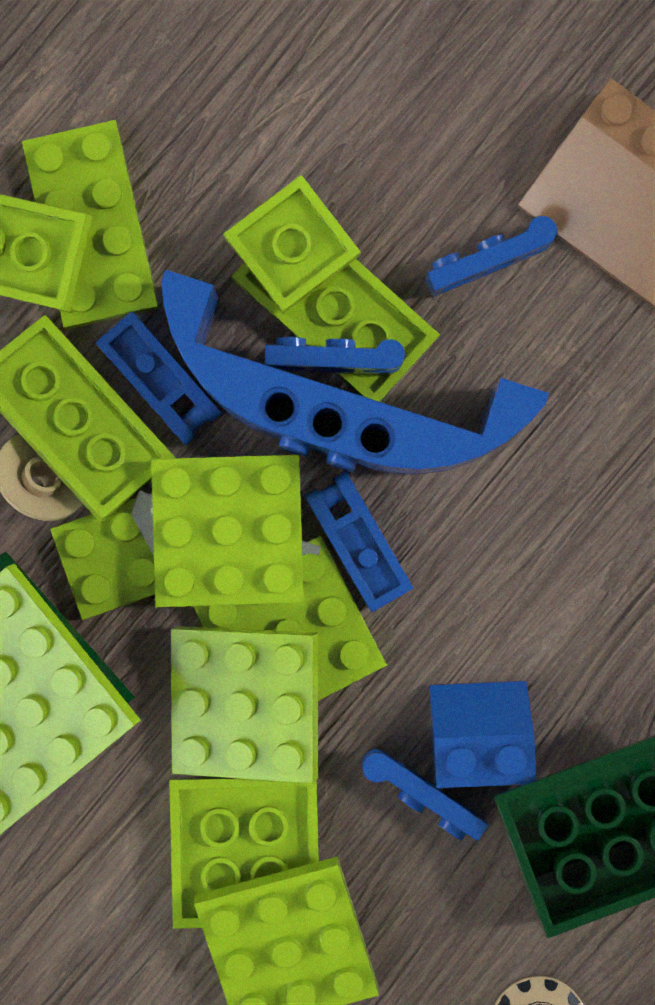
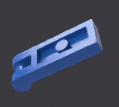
[425,216,557,298]
[95,311,222,445]
[265,337,405,375]
[304,471,414,613]
[362,748,489,841]

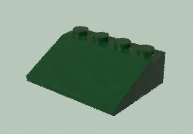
[493,735,655,939]

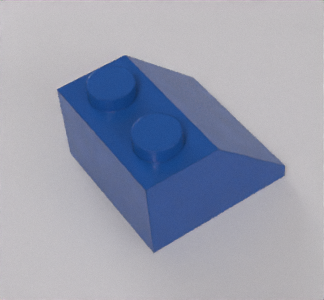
[429,681,536,788]

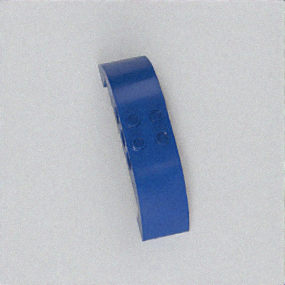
[161,270,549,475]

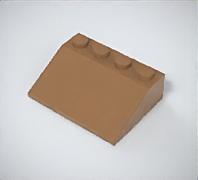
[517,78,655,309]

